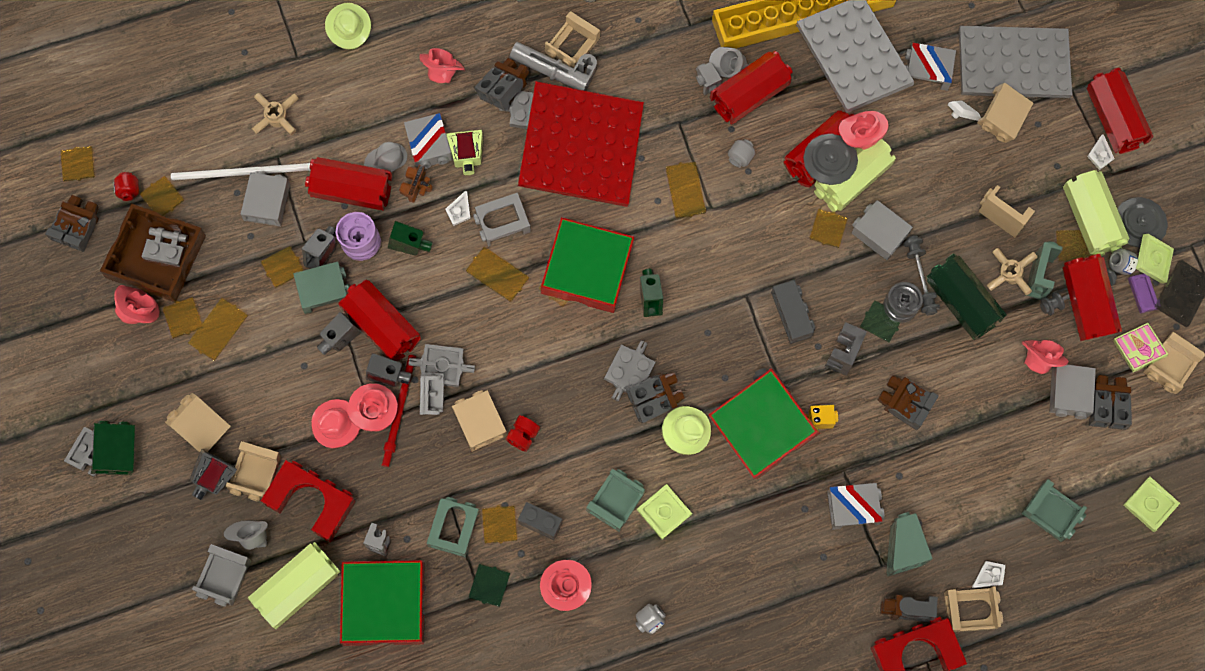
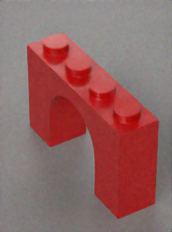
[260,460,355,543]
[871,617,967,671]

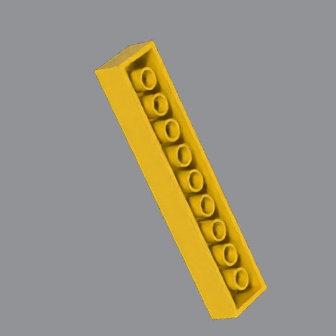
[712,0,896,49]

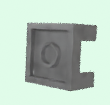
[825,322,867,376]

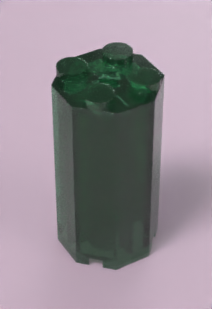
[927,253,1007,340]

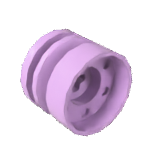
[335,212,381,261]

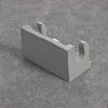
[420,372,444,415]
[363,523,390,556]

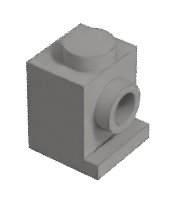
[696,62,722,95]

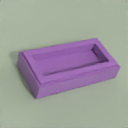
[1128,274,1160,314]

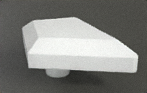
[948,101,981,121]
[1087,134,1114,170]
[445,191,470,226]
[972,561,1005,588]

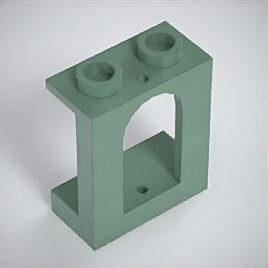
[427,497,480,558]

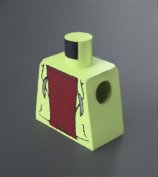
[447,130,483,175]

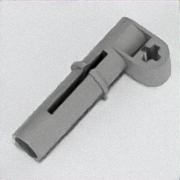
[510,42,597,91]

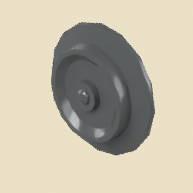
[803,134,858,185]
[1117,197,1168,248]

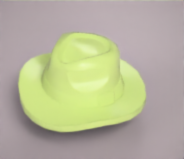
[325,3,371,50]
[662,406,711,455]

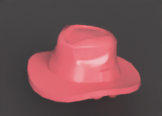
[419,48,465,83]
[839,111,889,150]
[114,285,160,324]
[1021,340,1069,374]
[348,384,398,431]
[311,399,360,448]
[540,560,592,611]

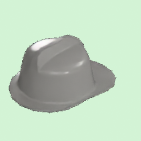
[709,47,749,78]
[364,142,407,172]
[224,521,268,550]

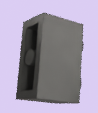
[518,502,562,540]

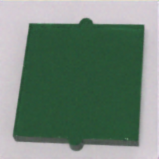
[860,300,900,343]
[468,564,510,607]

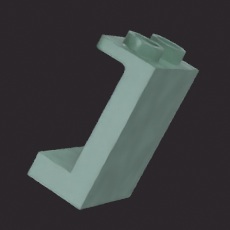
[1026,242,1063,300]
[293,262,349,314]
[586,469,645,532]
[1022,479,1087,542]

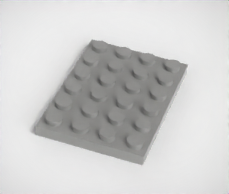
[796,0,914,113]
[959,26,1072,98]

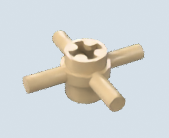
[252,93,299,135]
[986,248,1038,295]

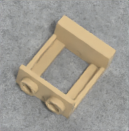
[545,11,600,68]
[944,586,1003,632]

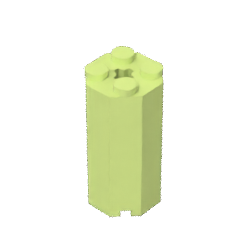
[814,139,896,212]
[1063,170,1129,256]
[248,542,340,629]

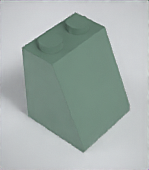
[886,512,932,576]

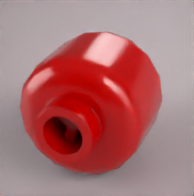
[113,172,139,201]

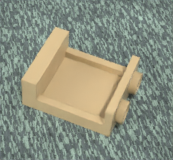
[977,83,1033,143]
[979,185,1035,238]
[1143,332,1205,394]
[452,390,507,452]
[165,393,230,453]
[226,441,282,502]

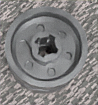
[883,282,923,323]

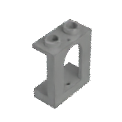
[473,193,531,247]

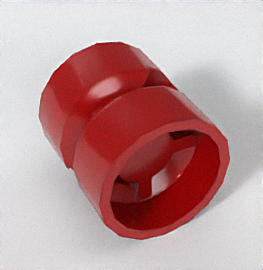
[505,415,540,452]

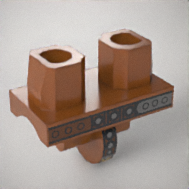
[399,165,433,203]

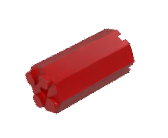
[710,51,793,125]
[1086,68,1154,154]
[783,110,854,188]
[305,157,392,211]
[1062,254,1122,341]
[338,279,421,362]

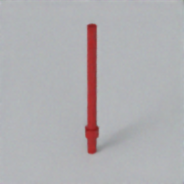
[381,355,416,467]

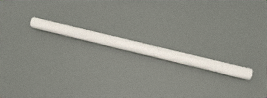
[171,163,311,180]

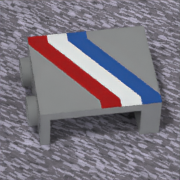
[905,43,956,91]
[404,113,452,169]
[827,483,885,530]

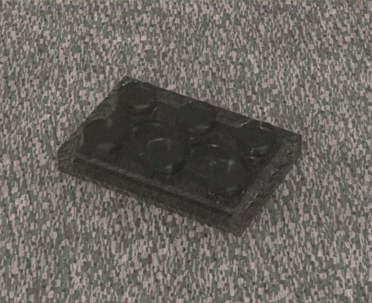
[1154,260,1205,327]

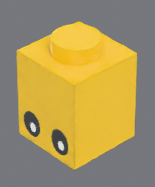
[808,405,838,429]

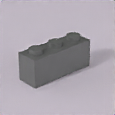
[771,280,815,344]

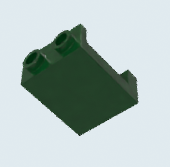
[91,421,135,475]

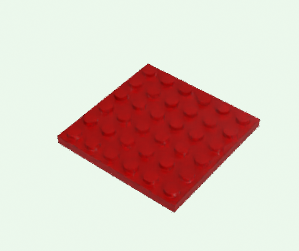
[518,81,644,207]

